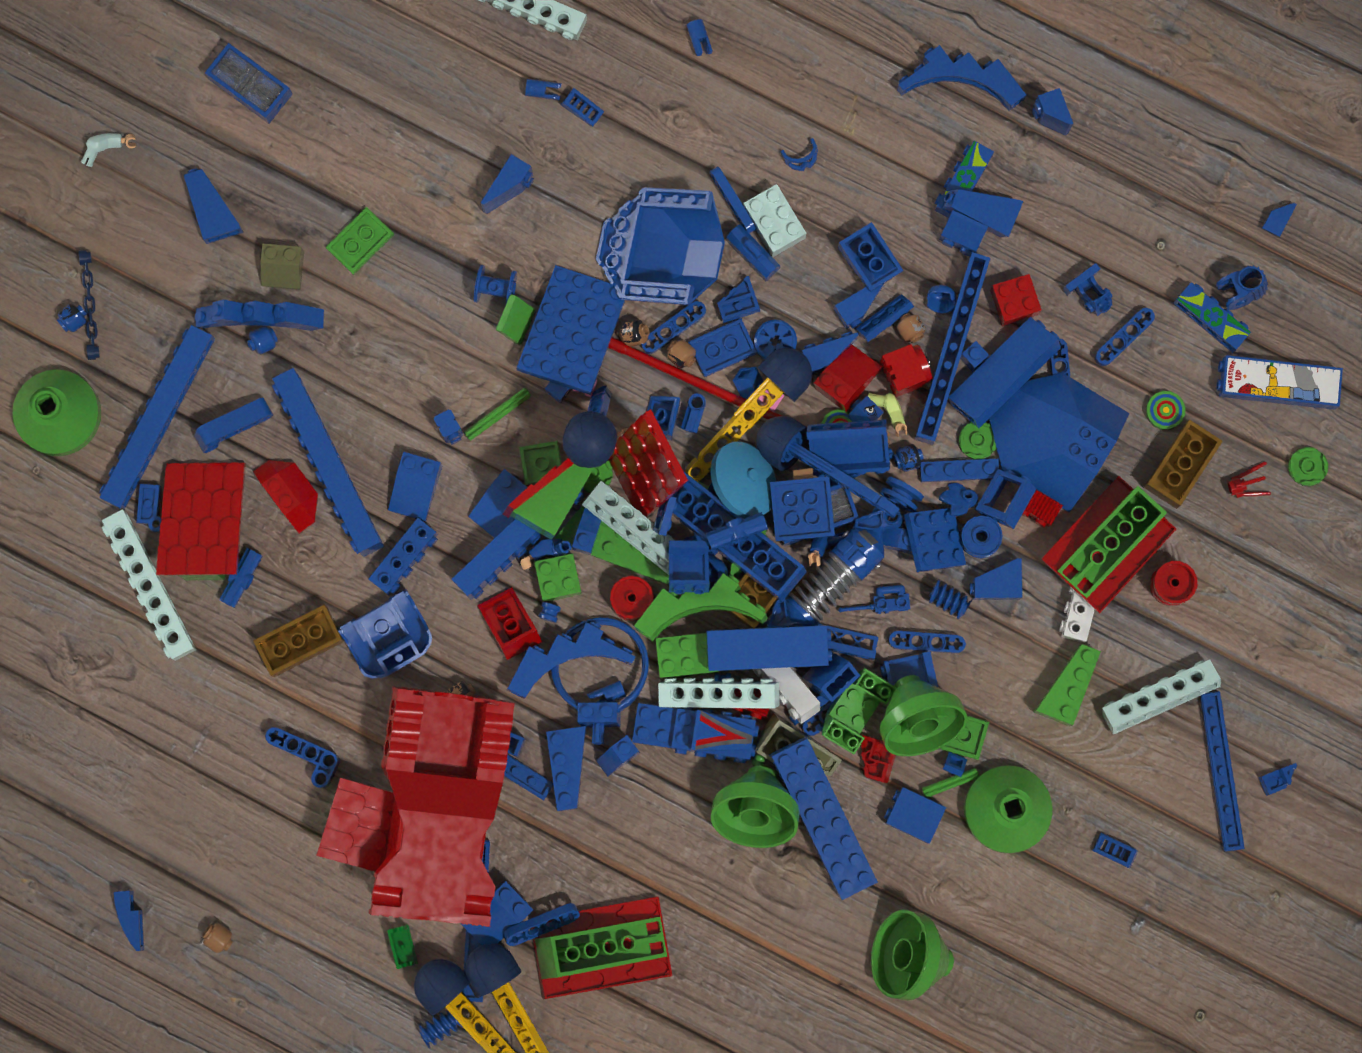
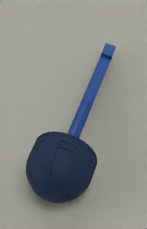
[563,385,617,468]
[756,416,900,518]

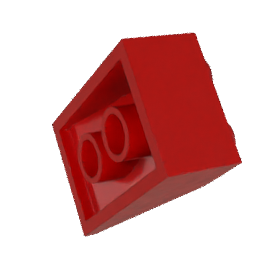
[814,345,883,412]
[477,587,542,660]

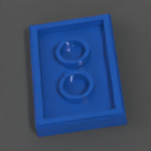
[688,318,757,378]

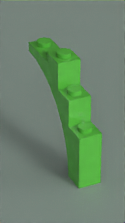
[634,573,768,642]

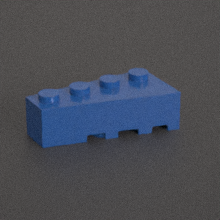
[546,726,586,812]

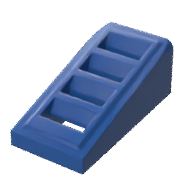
[561,88,604,127]
[1092,833,1138,869]

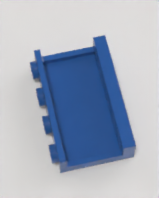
[807,420,890,477]

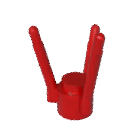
[1227,461,1271,498]

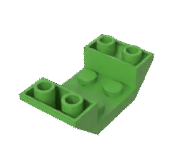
[822,668,897,754]

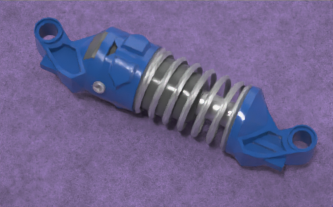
[765,508,903,628]

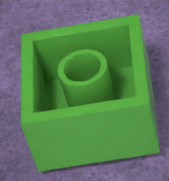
[534,554,582,602]

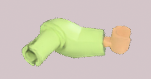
[868,393,907,437]

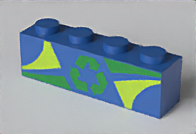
[934,141,994,218]
[1173,282,1251,353]

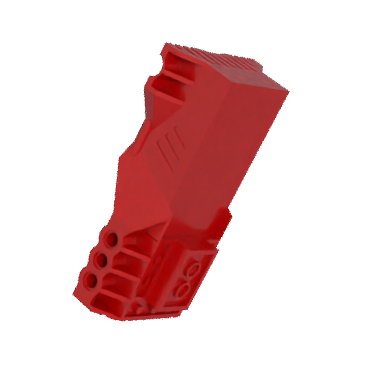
[369,686,515,927]

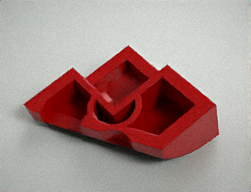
[861,735,896,783]

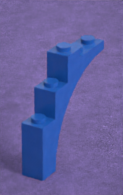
[897,45,1026,111]
[195,300,324,331]
[507,622,636,699]

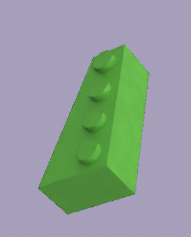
[1033,644,1101,726]

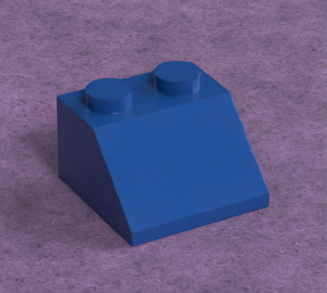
[1032,88,1074,135]
[939,210,988,256]

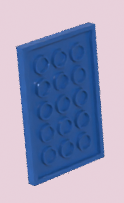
[516,265,625,395]

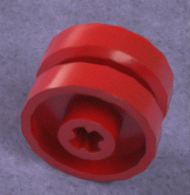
[1150,561,1198,606]
[610,576,654,622]

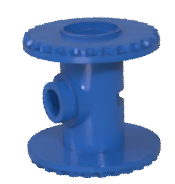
[474,265,517,304]

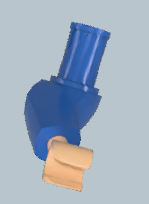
[808,531,846,566]
[520,539,572,570]

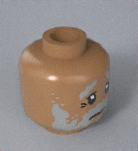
[897,313,926,343]

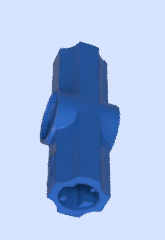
[706,512,768,550]
[219,548,263,608]

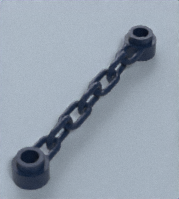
[79,250,100,360]

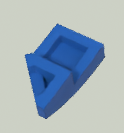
[1262,203,1297,237]
[1259,763,1297,796]

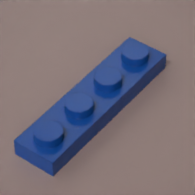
[920,459,999,483]

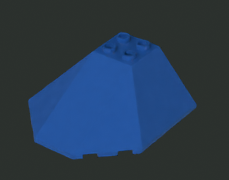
[596,187,725,305]
[989,373,1129,512]

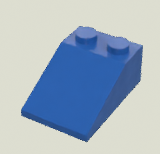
[481,154,534,214]
[838,222,903,292]
[388,452,443,522]
[468,469,527,538]
[460,881,533,945]

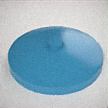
[711,442,777,518]

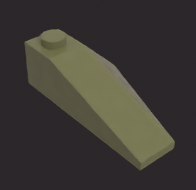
[756,713,842,776]

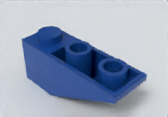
[802,332,858,374]

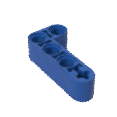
[194,398,273,453]
[265,727,340,788]

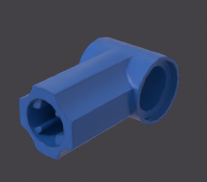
[681,393,706,434]

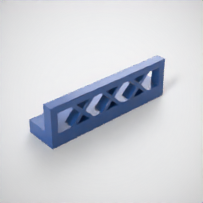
[819,624,879,660]

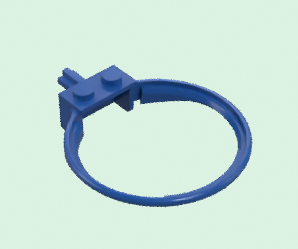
[551,617,649,745]

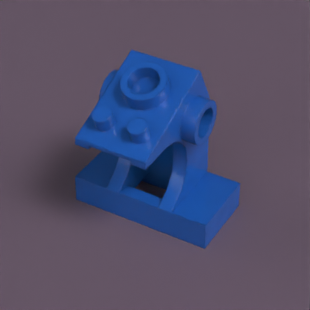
[1063,263,1113,316]

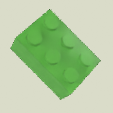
[656,633,719,679]

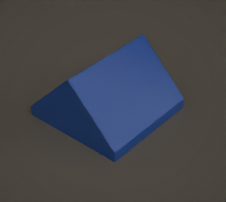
[647,396,680,440]

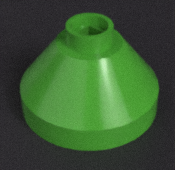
[13,370,101,456]
[880,675,968,756]
[711,766,800,848]
[964,766,1052,853]
[871,910,954,1001]

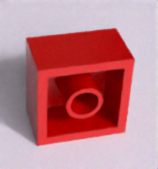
[990,274,1042,326]

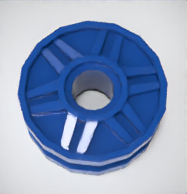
[880,477,924,512]
[960,515,1003,559]

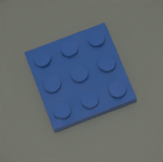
[770,477,835,542]
[904,508,966,572]

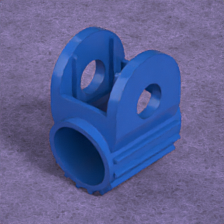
[1216,265,1268,310]

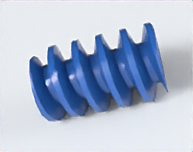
[929,579,973,619]
[419,1009,463,1049]

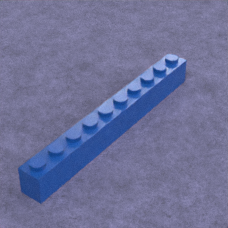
[914,252,990,445]
[99,325,215,510]

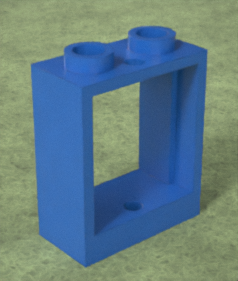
[975,469,1036,529]

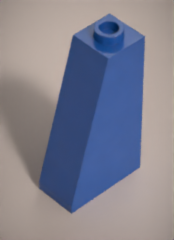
[184,169,244,244]
[943,189,1023,238]

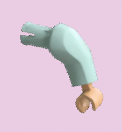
[81,133,136,167]

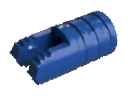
[686,19,713,56]
[525,79,562,100]
[587,681,627,703]

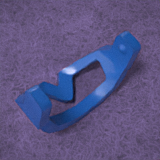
[781,138,818,171]

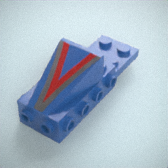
[632,703,759,763]

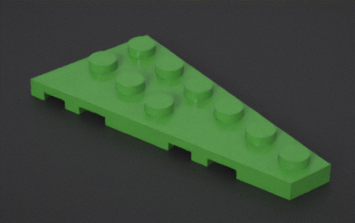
[554,505,669,586]

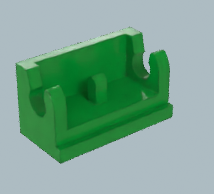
[387,924,418,969]

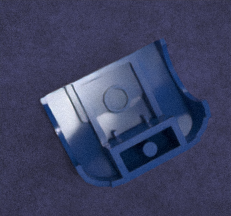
[338,589,432,679]

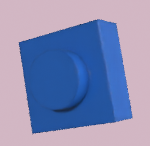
[943,752,967,777]

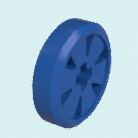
[754,320,797,360]

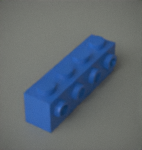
[369,518,438,596]

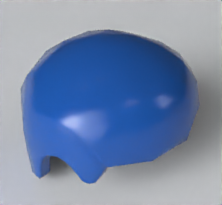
[927,284,956,314]

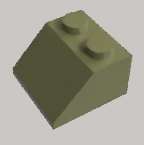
[261,244,304,290]

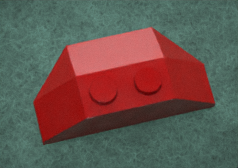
[253,460,318,534]

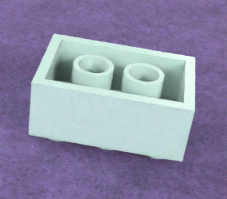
[743,184,806,257]

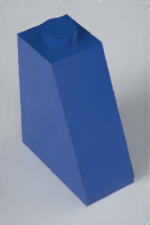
[969,558,1022,600]
[596,735,639,776]

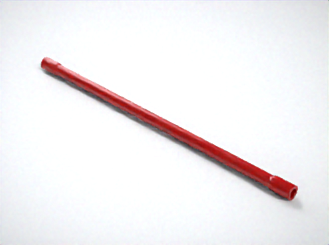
[608,337,807,427]

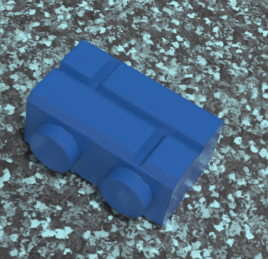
[434,409,463,445]

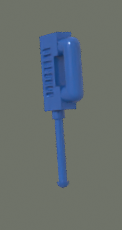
[838,585,910,614]

